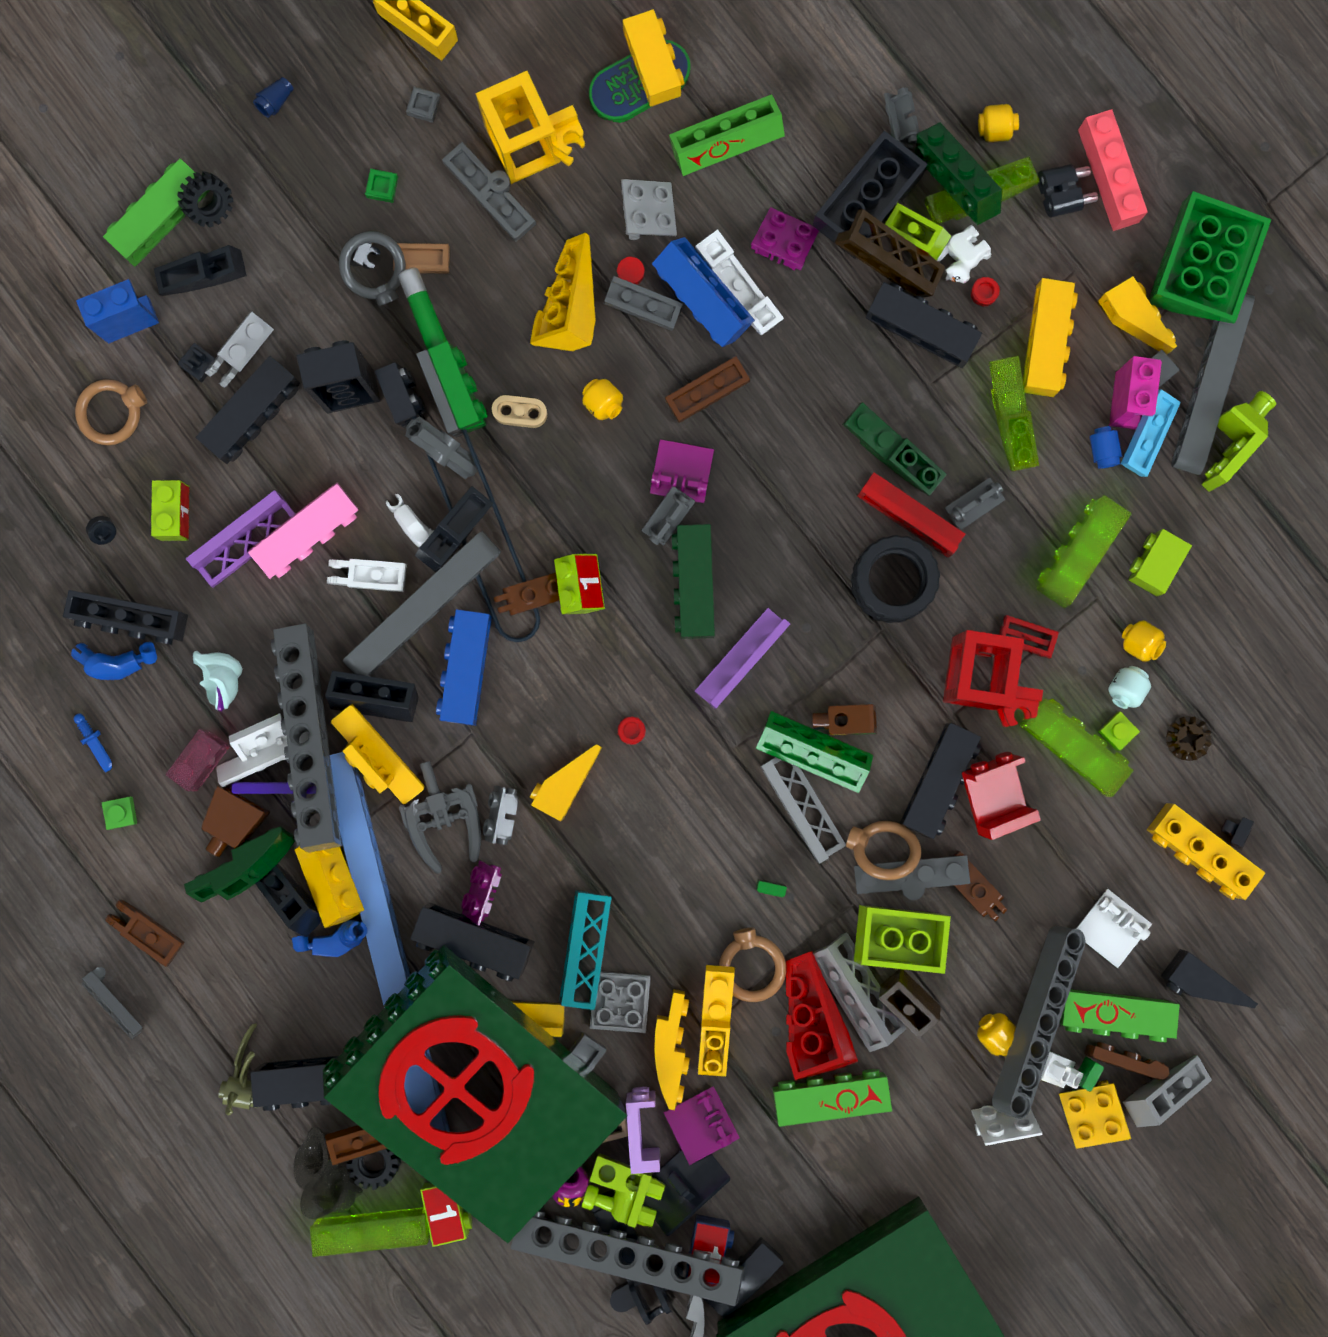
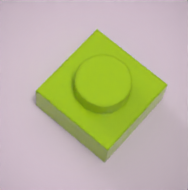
[1098,712,1140,751]

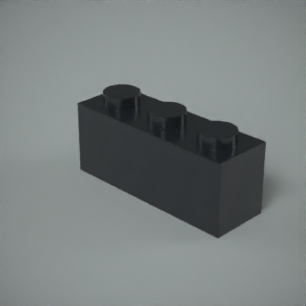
[325,671,419,722]

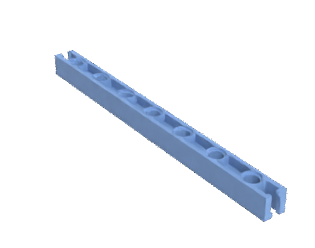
[330,752,450,1132]

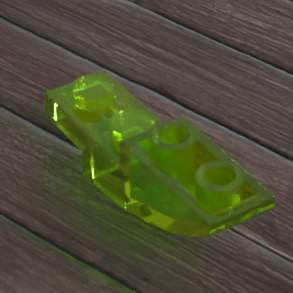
[924,157,1040,224]
[989,356,1039,471]

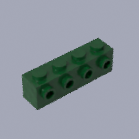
[915,122,1002,225]

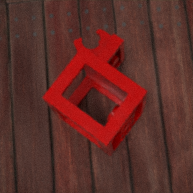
[943,630,1043,727]

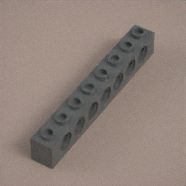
[271,623,342,853]
[511,1210,745,1306]

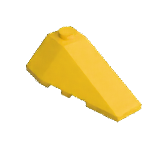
[530,233,596,351]

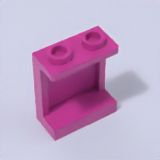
[1109,356,1162,430]

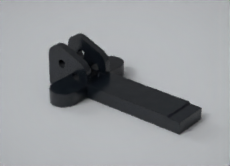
[592,1189,683,1325]

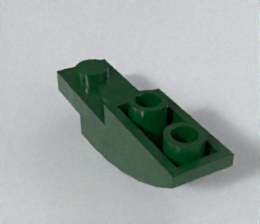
[842,402,947,496]
[184,826,295,903]

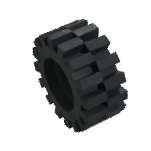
[177,171,233,227]
[346,1148,401,1190]

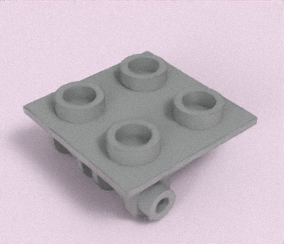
[621,179,677,240]

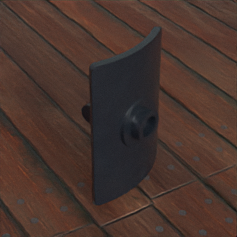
[643,1149,731,1236]

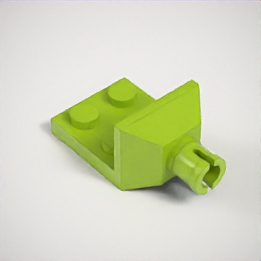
[1201,391,1276,492]

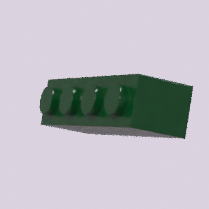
[672,524,715,639]

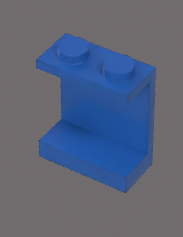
[76,279,159,344]

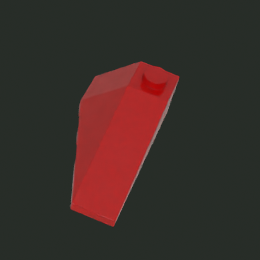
[786,952,858,1080]

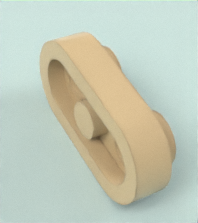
[492,395,548,428]

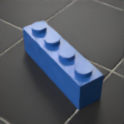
[652,237,755,347]
[436,609,492,726]

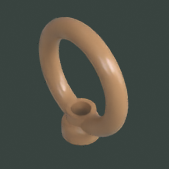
[75,379,147,445]
[846,821,921,880]
[719,927,786,1002]

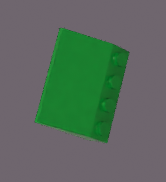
[1148,191,1271,324]

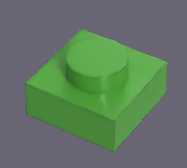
[102,797,137,830]

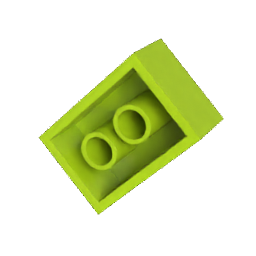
[854,905,951,974]

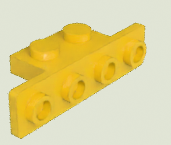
[331,704,425,804]

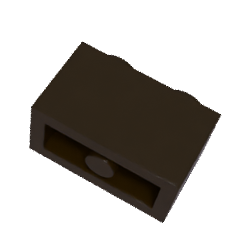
[879,969,941,1038]

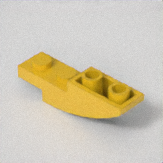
[698,965,735,1076]
[655,989,690,1110]

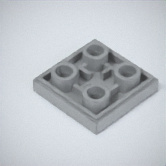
[590,971,650,1033]

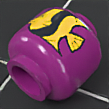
[552,1167,589,1208]

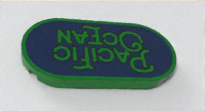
[589,40,690,123]

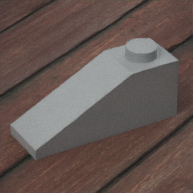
[1123,1055,1212,1127]

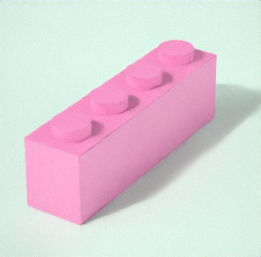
[248,482,358,579]

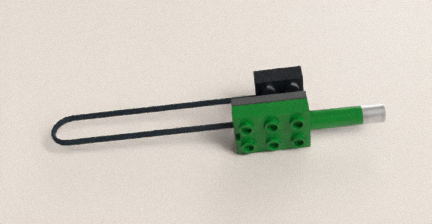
[375,267,540,642]

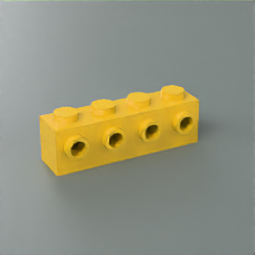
[1147,803,1265,900]

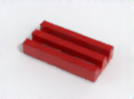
[999,615,1059,659]

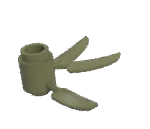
[218,1024,258,1115]

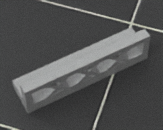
[760,757,846,864]
[813,932,906,1052]

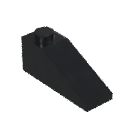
[255,864,322,937]
[1161,949,1258,1008]

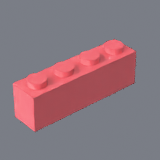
[1078,109,1148,231]

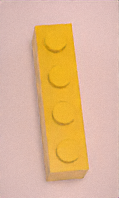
[1021,278,1078,397]

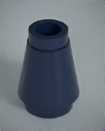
[253,77,294,118]

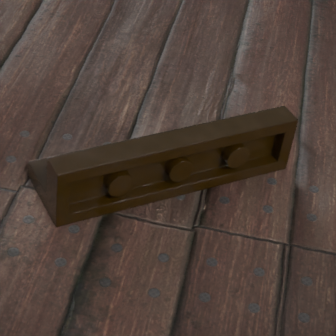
[835,209,945,298]

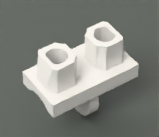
[1041,1052,1084,1089]

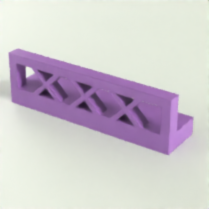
[186,490,295,588]
[695,608,790,710]

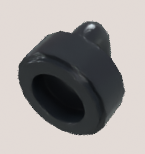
[86,516,116,545]

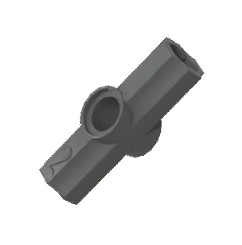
[405,416,478,479]

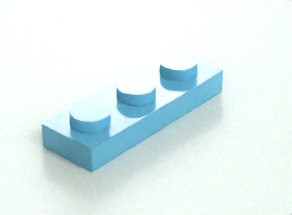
[1121,389,1181,477]

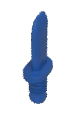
[74,714,112,772]

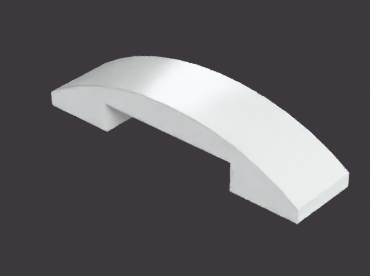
[695,230,784,336]

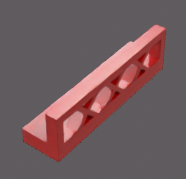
[857,472,965,558]

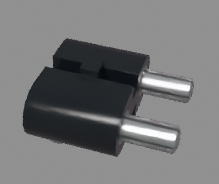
[1037,164,1098,218]

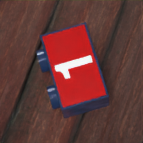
[685,1214,734,1284]

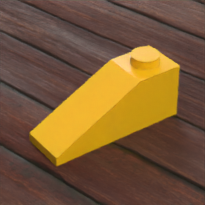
[530,744,602,821]

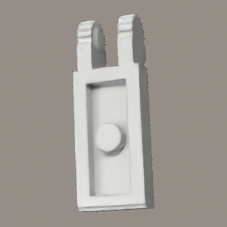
[327,559,407,592]

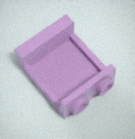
[626,1087,660,1174]

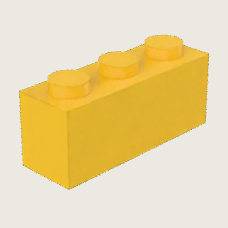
[373,0,458,61]
[623,9,684,107]
[295,846,364,928]

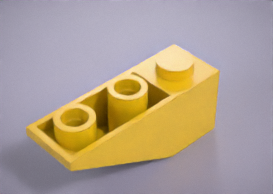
[1098,276,1177,355]

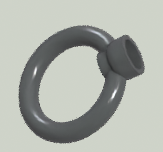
[339,231,406,306]

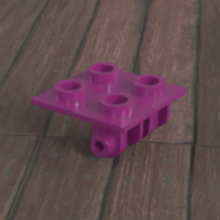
[751,207,819,271]
[650,440,714,503]
[461,860,502,925]
[664,1086,740,1165]

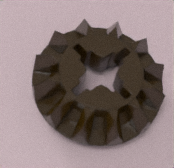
[1166,716,1212,761]

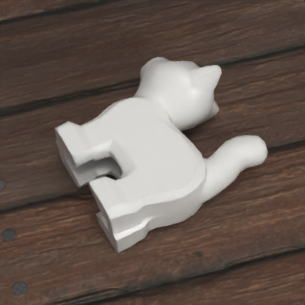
[937,225,991,283]

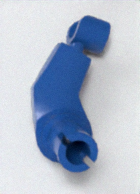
[71,642,157,680]
[292,920,367,957]

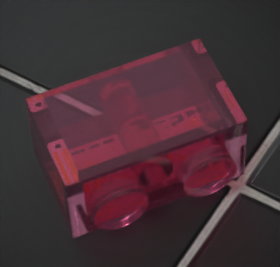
[165,729,230,791]

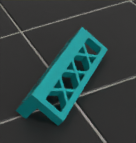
[559,890,611,1010]

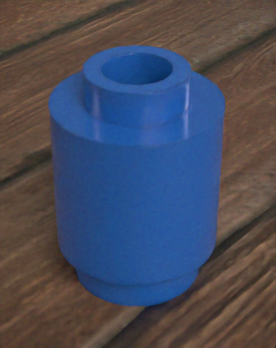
[1089,426,1122,469]

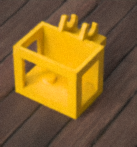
[475,71,585,184]

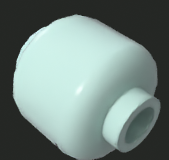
[1108,666,1151,709]

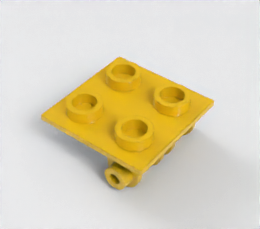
[1059,1080,1131,1149]

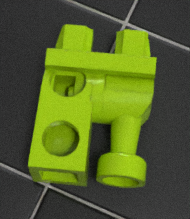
[582,1153,665,1228]

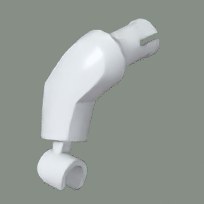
[386,494,434,548]

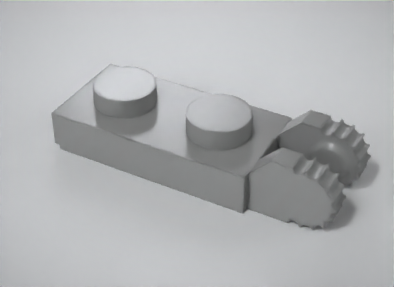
[205,311,274,388]

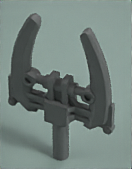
[399,761,481,874]

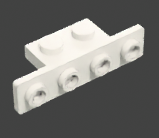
[216,713,310,787]

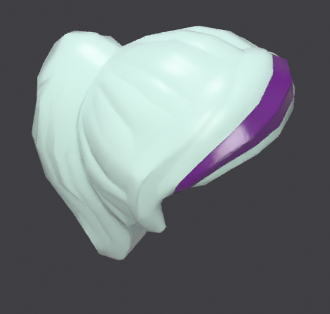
[193,651,243,712]

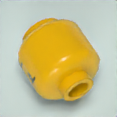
[978,104,1019,143]
[582,379,623,420]
[1122,620,1166,662]
[977,1013,1016,1056]

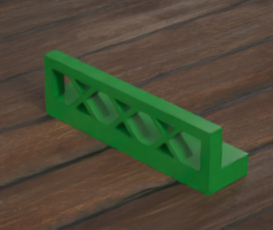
[756,711,873,793]

